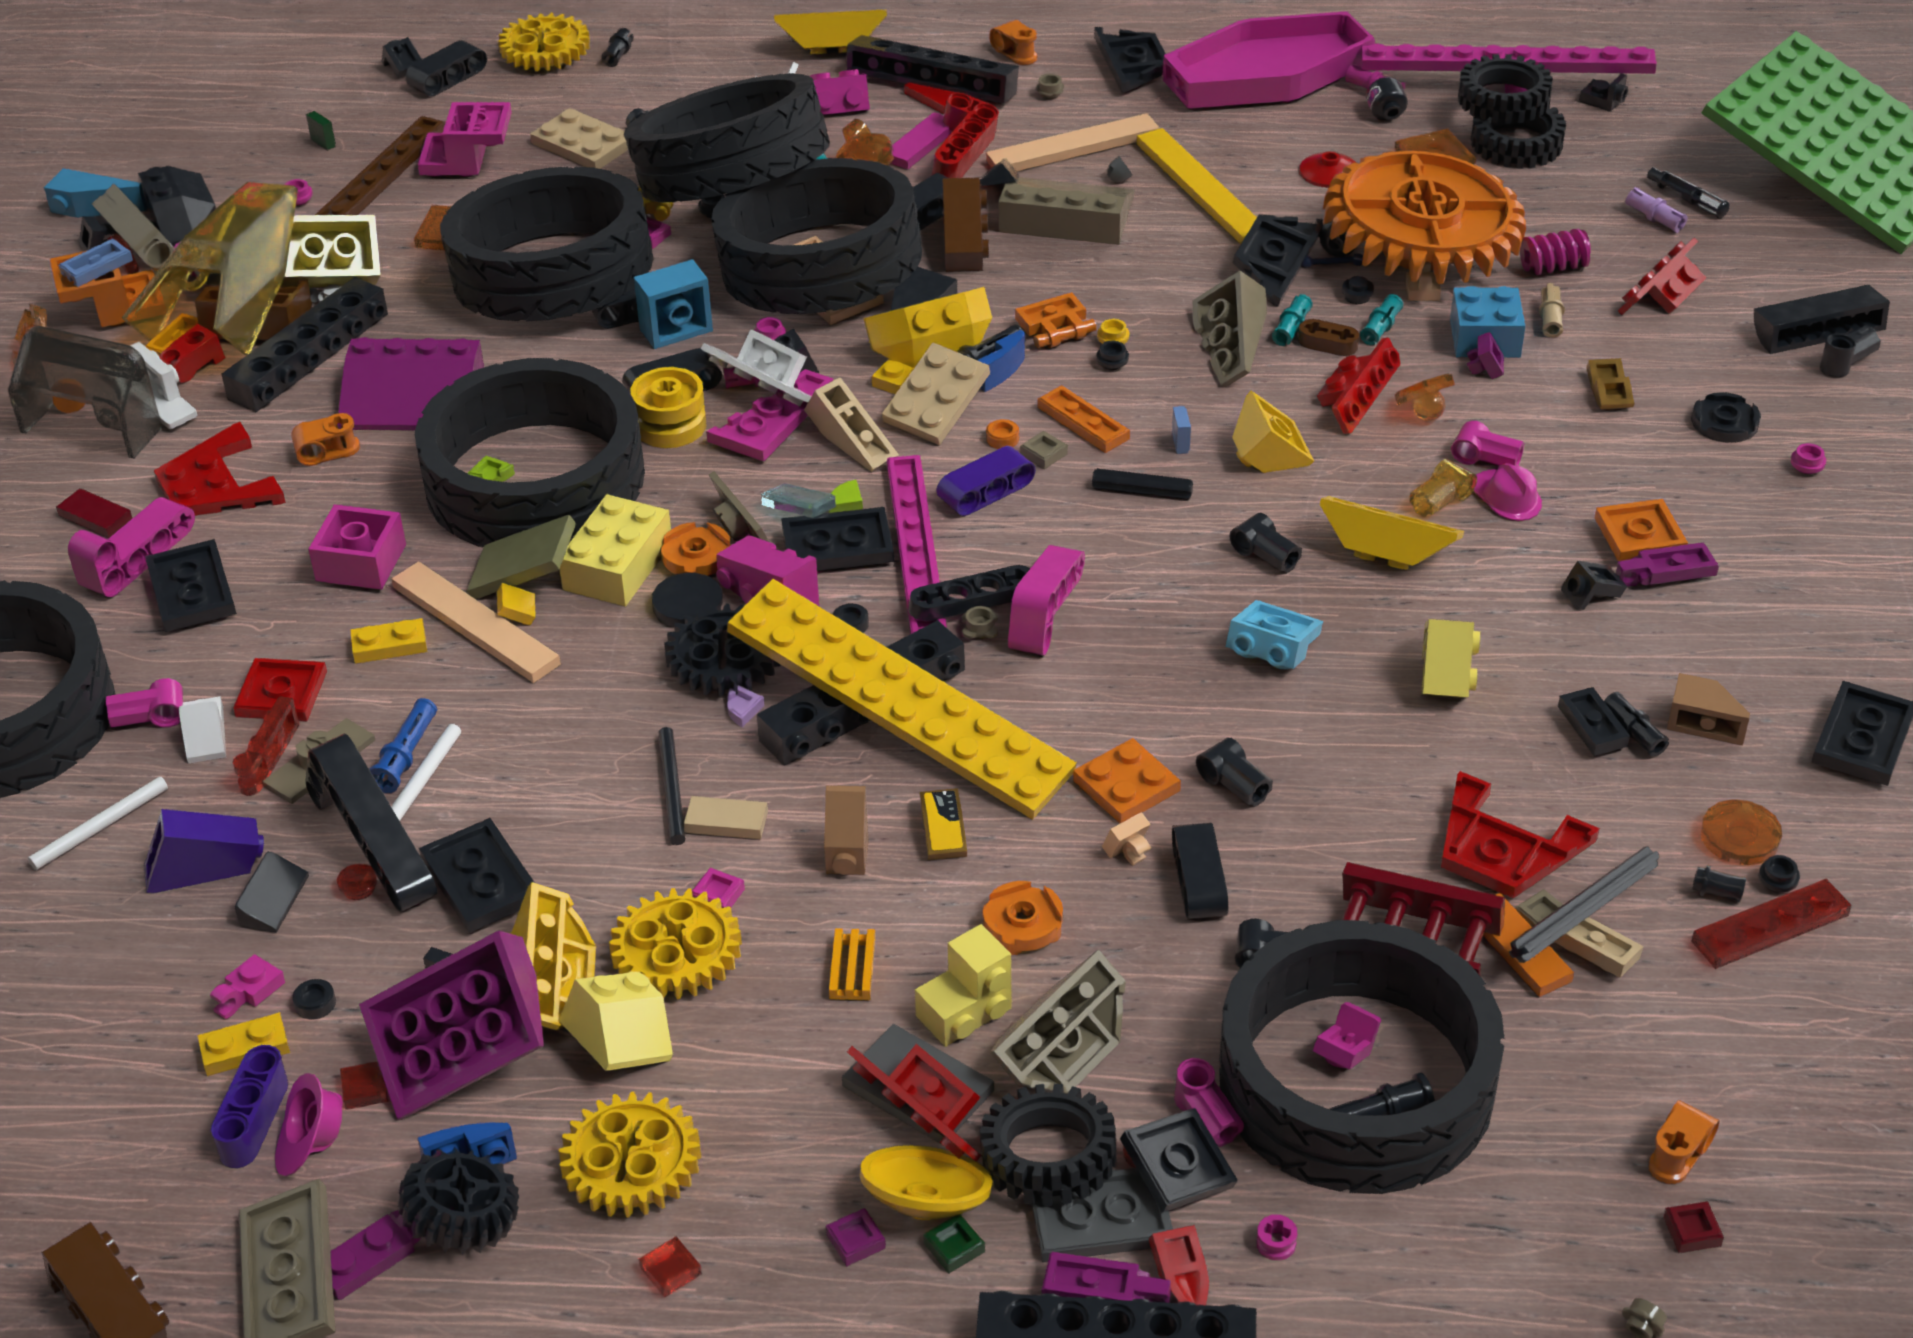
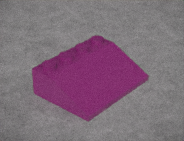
[337,337,484,431]
[359,930,544,1120]

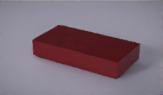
[56,488,133,538]

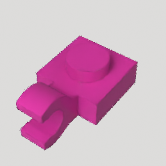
[210,954,285,1019]

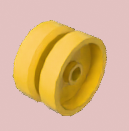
[630,367,707,448]

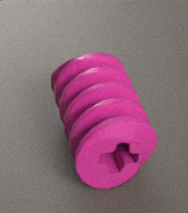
[1520,229,1591,275]

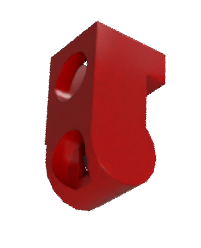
[159,324,226,383]

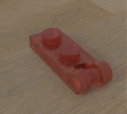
[232,696,300,796]

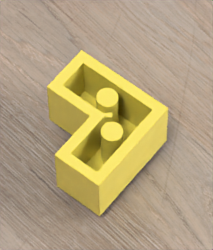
[1421,619,1480,698]
[915,924,1012,1047]

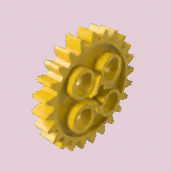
[498,12,590,71]
[609,888,742,999]
[559,1091,702,1218]

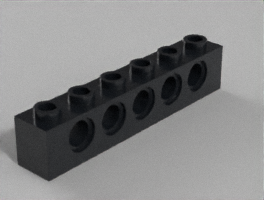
[846,35,1019,103]
[221,277,388,412]
[756,620,965,766]
[976,1291,1257,1338]

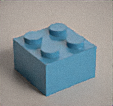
[634,259,713,349]
[1450,286,1526,358]

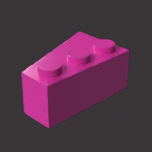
[716,535,819,606]

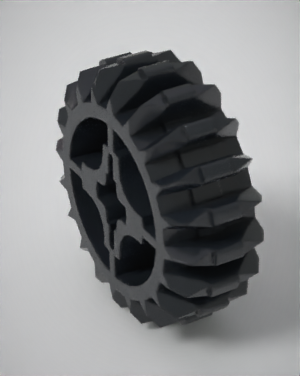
[398,1147,519,1255]

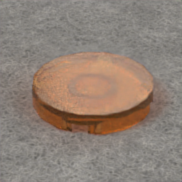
[1701,799,1782,865]

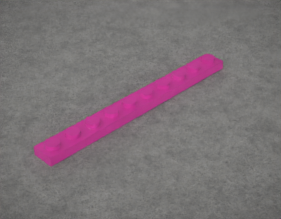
[1362,43,1657,74]

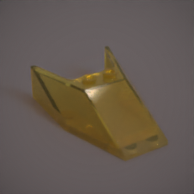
[122,182,298,355]

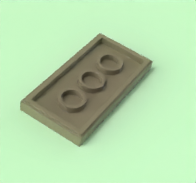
[239,1179,335,1338]

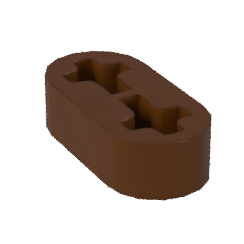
[1298,319,1359,356]

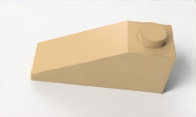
[804,377,899,472]

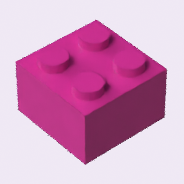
[308,504,406,590]

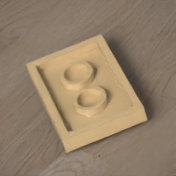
[530,108,628,169]
[882,343,990,446]

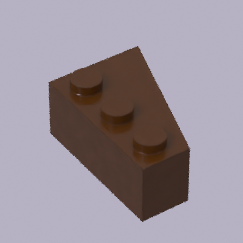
[943,177,989,272]
[195,279,312,341]
[42,1222,170,1338]

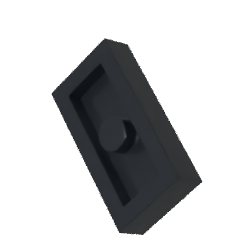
[1558,687,1630,756]

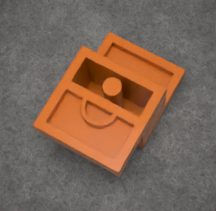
[49,251,165,328]

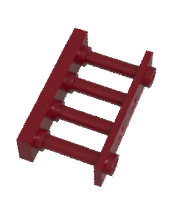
[1342,862,1505,977]

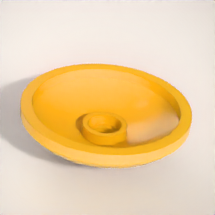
[860,1145,992,1220]

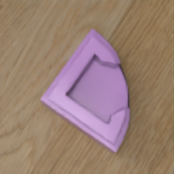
[727,686,764,727]

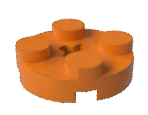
[661,522,730,576]
[983,881,1063,955]

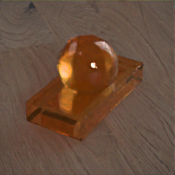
[1394,373,1455,421]

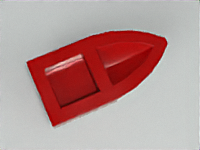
[1149,1225,1209,1305]

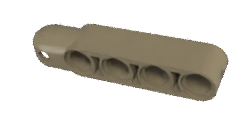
[92,184,181,276]

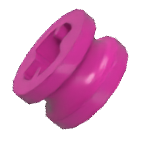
[1256,1215,1297,1260]

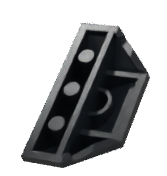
[138,166,216,247]

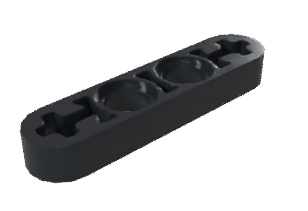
[908,565,1030,621]

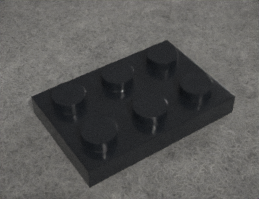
[781,507,894,571]
[145,539,237,632]
[1811,681,1913,786]
[419,818,535,933]

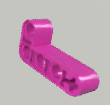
[68,497,195,597]
[1008,545,1085,656]

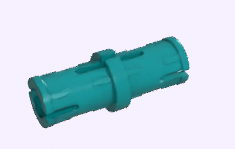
[1272,294,1313,346]
[1360,294,1404,346]

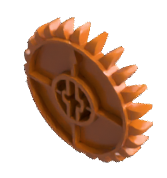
[1322,151,1526,284]

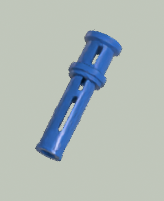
[369,698,437,793]

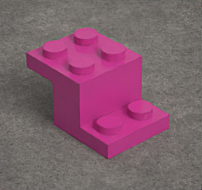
[418,102,512,177]

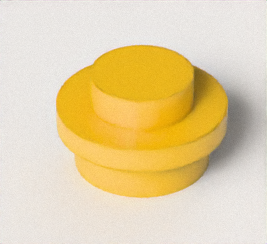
[1097,319,1129,344]

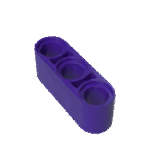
[936,446,1036,516]
[211,1045,289,1168]

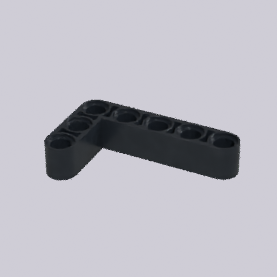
[305,733,437,912]

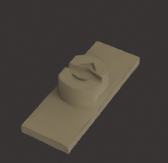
[709,471,769,542]
[262,718,376,804]

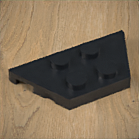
[1094,27,1166,93]
[1232,214,1324,307]

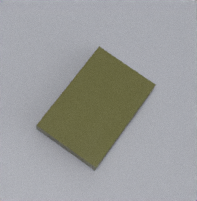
[467,515,576,599]

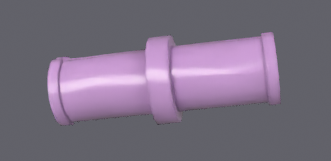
[1625,187,1688,233]

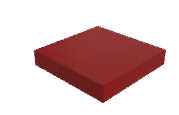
[233,658,327,722]

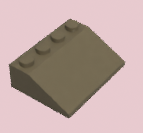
[999,177,1135,245]

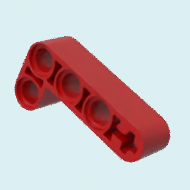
[931,93,999,178]

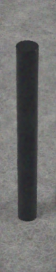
[658,727,686,845]

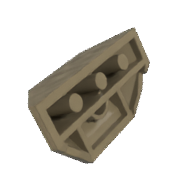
[990,949,1126,1094]

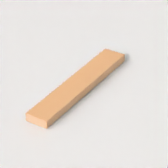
[986,113,1160,172]
[392,561,561,683]

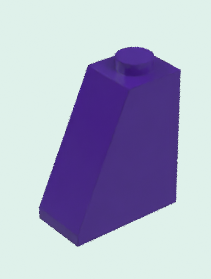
[144,809,264,893]

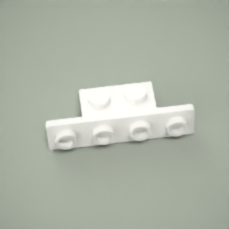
[701,330,811,406]
[102,342,197,429]

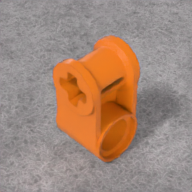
[989,19,1037,65]
[291,413,360,466]
[1648,1100,1720,1184]

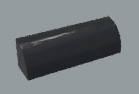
[1754,284,1890,354]

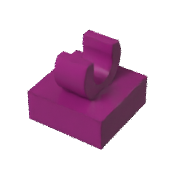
[1467,332,1504,379]

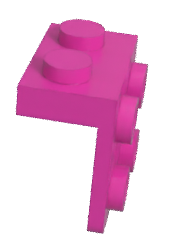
[810,69,870,114]

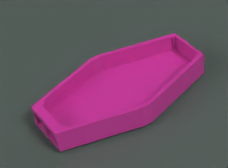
[1163,11,1375,108]

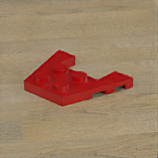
[154,422,286,516]
[1441,771,1600,899]

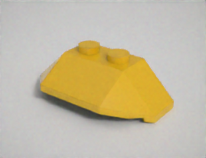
[774,9,887,54]
[863,287,992,368]
[1320,496,1464,570]
[511,882,596,1030]

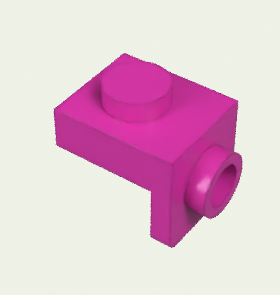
[1313,1002,1381,1070]

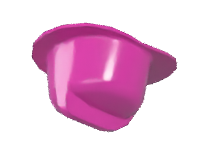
[1471,463,1542,521]
[275,1073,343,1176]

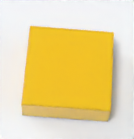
[497,583,536,625]

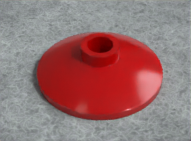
[1300,151,1357,188]

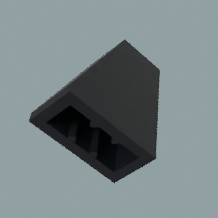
[891,266,957,311]

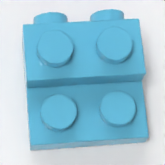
[1225,600,1323,669]

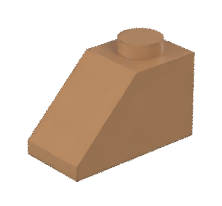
[1667,673,1750,746]
[824,785,869,875]

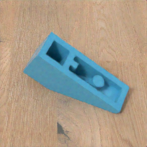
[44,168,148,218]

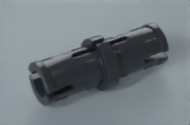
[1604,692,1669,757]

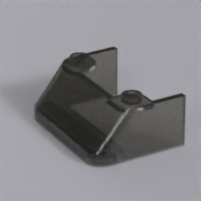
[8,326,162,459]

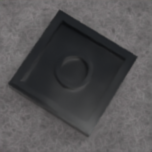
[1120,1108,1238,1213]

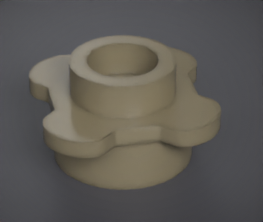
[962,606,998,639]

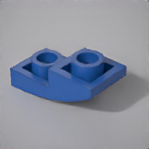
[977,330,1025,392]
[417,1122,517,1164]

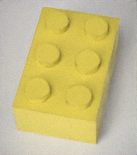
[275,215,380,288]
[560,494,671,607]

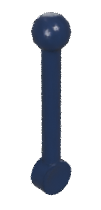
[1302,253,1363,268]

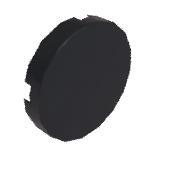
[1691,392,1761,443]
[652,573,723,627]

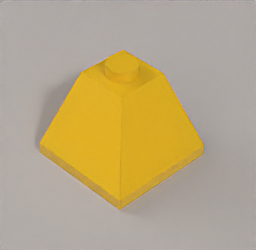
[1232,390,1314,473]

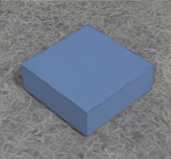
[1172,406,1191,454]

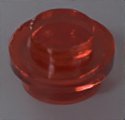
[337,863,377,900]

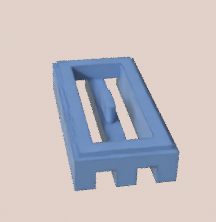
[58,239,133,287]

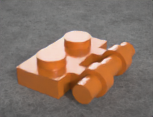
[1015,292,1096,348]

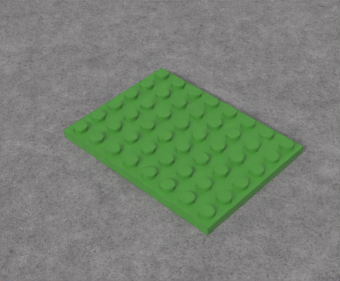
[1701,31,1913,254]

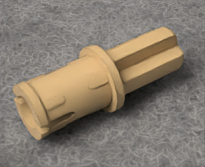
[1539,283,1565,338]

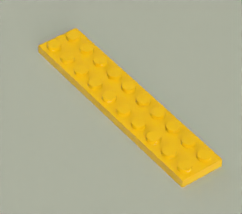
[727,579,1077,820]

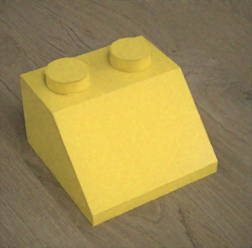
[559,971,673,1071]

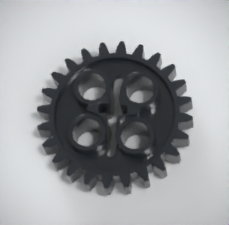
[664,603,781,696]

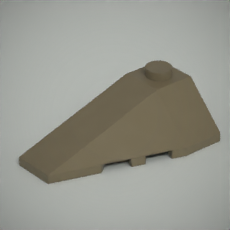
[1192,271,1267,387]

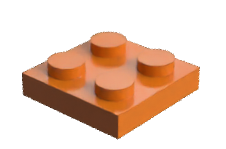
[1594,498,1688,561]
[1073,738,1181,824]

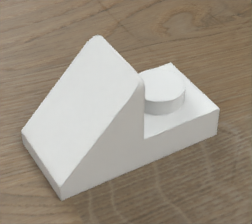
[179,696,226,764]

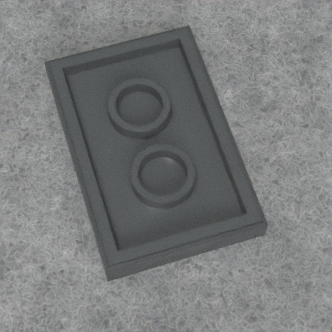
[842,1023,994,1145]
[1031,1168,1173,1262]

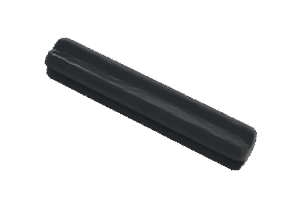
[1092,468,1193,499]

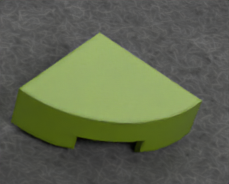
[468,455,515,482]
[828,479,863,513]

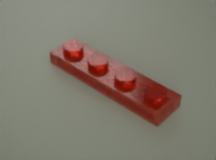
[1691,878,1852,969]

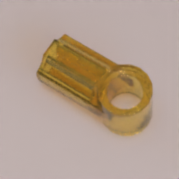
[1409,459,1477,518]

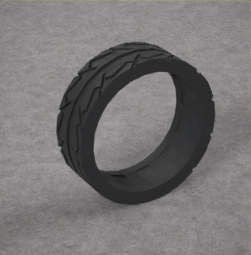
[624,73,830,202]
[711,158,922,314]
[440,167,654,322]
[414,358,645,547]
[0,580,116,798]
[1219,920,1505,1194]

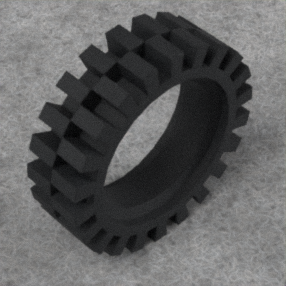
[1458,54,1553,124]
[1471,105,1566,169]
[980,1084,1117,1206]

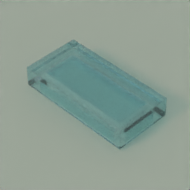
[761,483,836,518]

